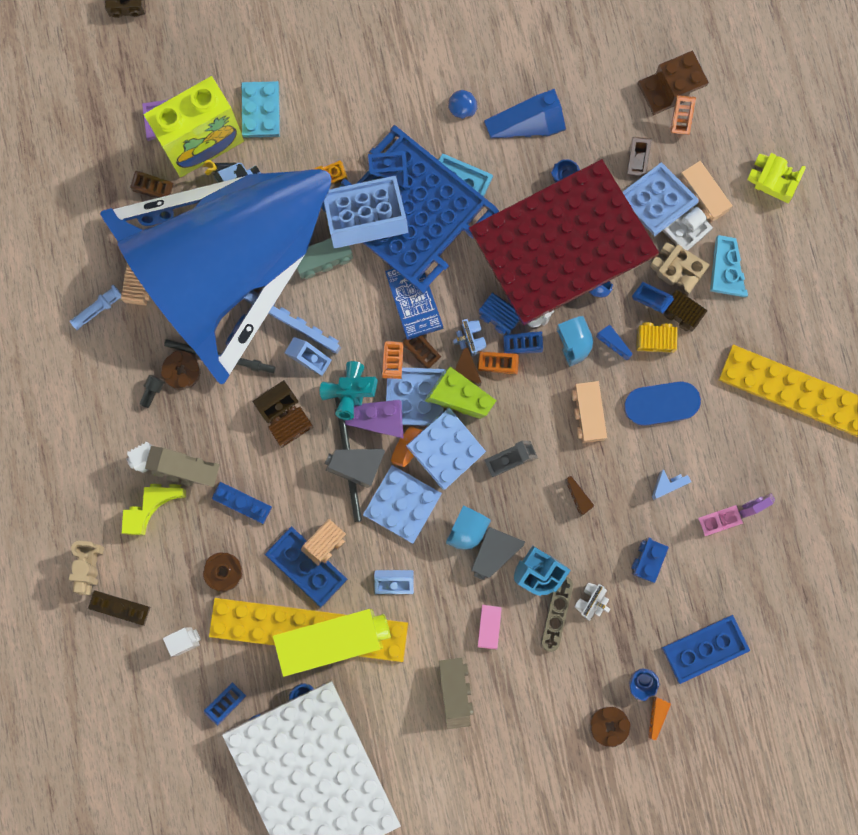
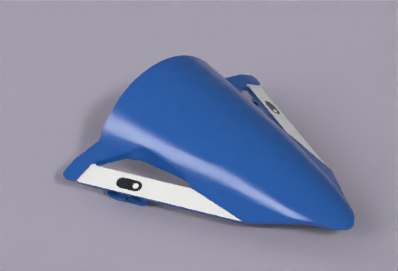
[100,169,332,384]

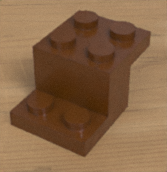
[638,50,709,115]

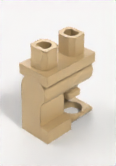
[650,243,710,296]
[69,541,104,595]

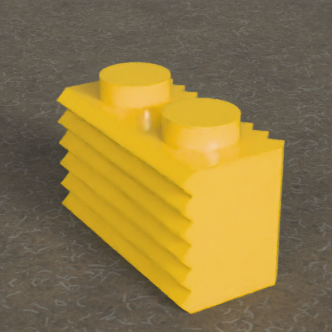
[636,322,678,353]

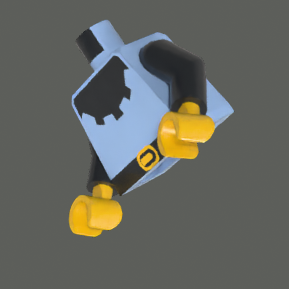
[202,160,261,183]

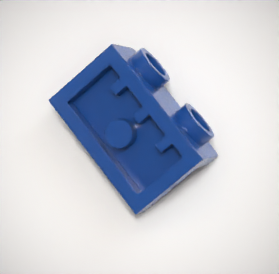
[631,537,669,583]

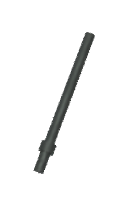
[164,339,276,374]

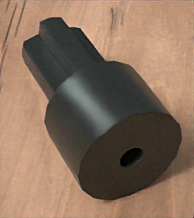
[140,375,165,408]

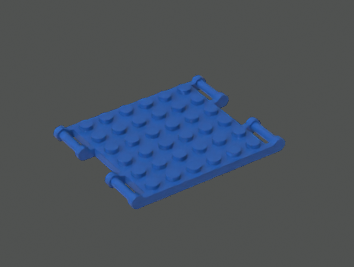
[321,125,499,294]

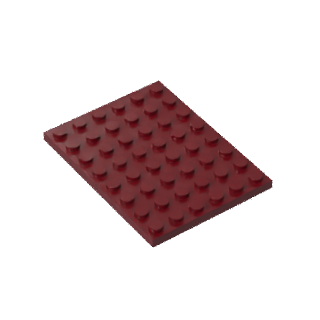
[469,159,659,326]

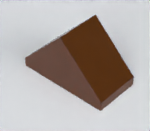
[455,347,482,387]

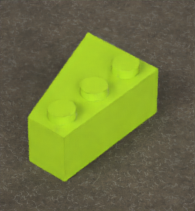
[424,367,497,419]

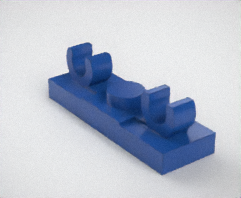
[212,482,272,524]

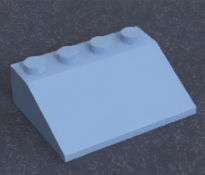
[324,176,408,248]

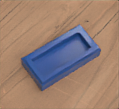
[632,282,674,314]

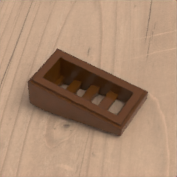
[130,171,174,198]
[401,336,441,369]
[566,476,594,516]

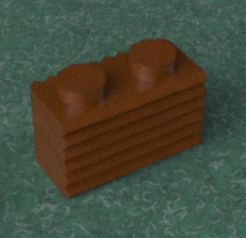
[268,406,314,448]

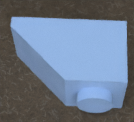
[285,337,332,376]

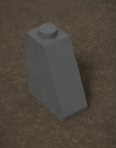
[325,449,385,488]
[471,527,525,580]

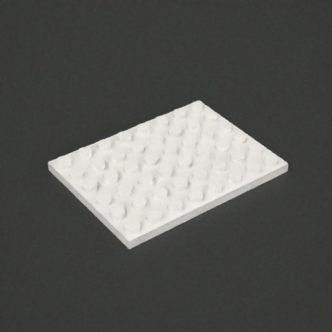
[222,680,401,835]

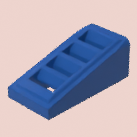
[596,325,633,360]
[503,331,543,354]
[204,682,246,726]

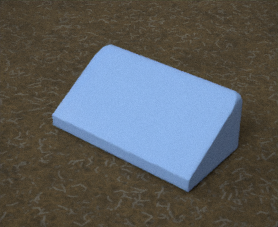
[374,570,414,594]

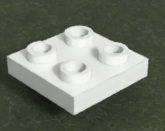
[662,207,713,251]

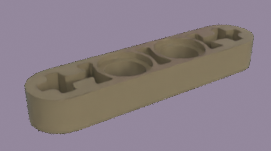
[541,577,573,652]

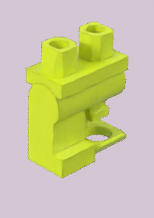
[747,153,806,204]

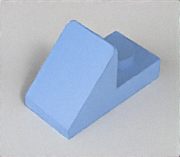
[652,470,691,500]

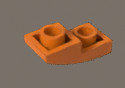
[391,426,422,467]

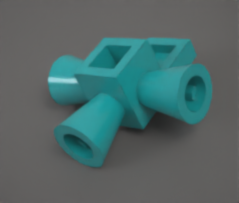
[320,361,378,420]

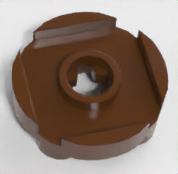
[161,351,201,390]
[203,552,243,591]
[590,706,630,747]

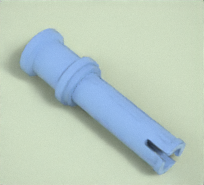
[70,284,122,330]

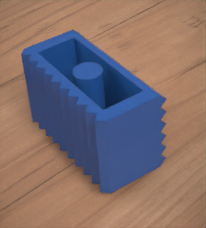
[478,292,520,335]

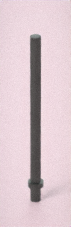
[335,397,362,522]

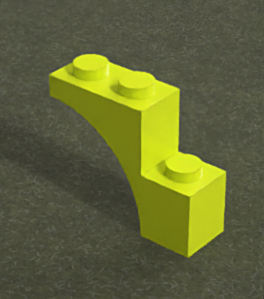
[122,484,186,535]

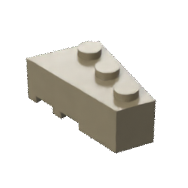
[145,446,220,487]
[439,658,474,729]

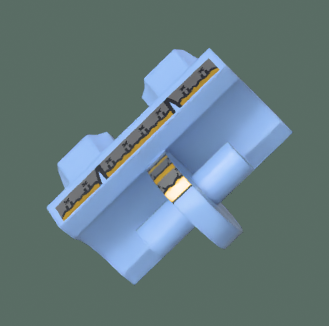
[453,319,486,356]

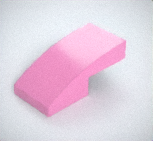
[699,505,743,536]
[478,605,502,650]

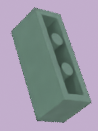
[297,238,353,279]

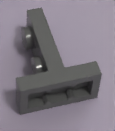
[485,441,538,477]

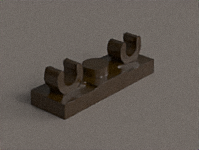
[88,590,151,626]

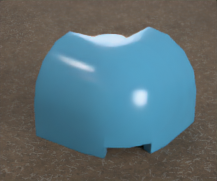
[556,316,593,367]
[446,505,491,550]
[514,545,571,596]

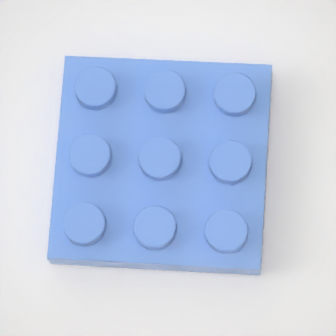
[623,162,698,236]
[386,368,445,426]
[406,408,486,490]
[363,465,442,544]

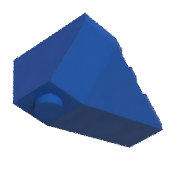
[484,89,566,138]

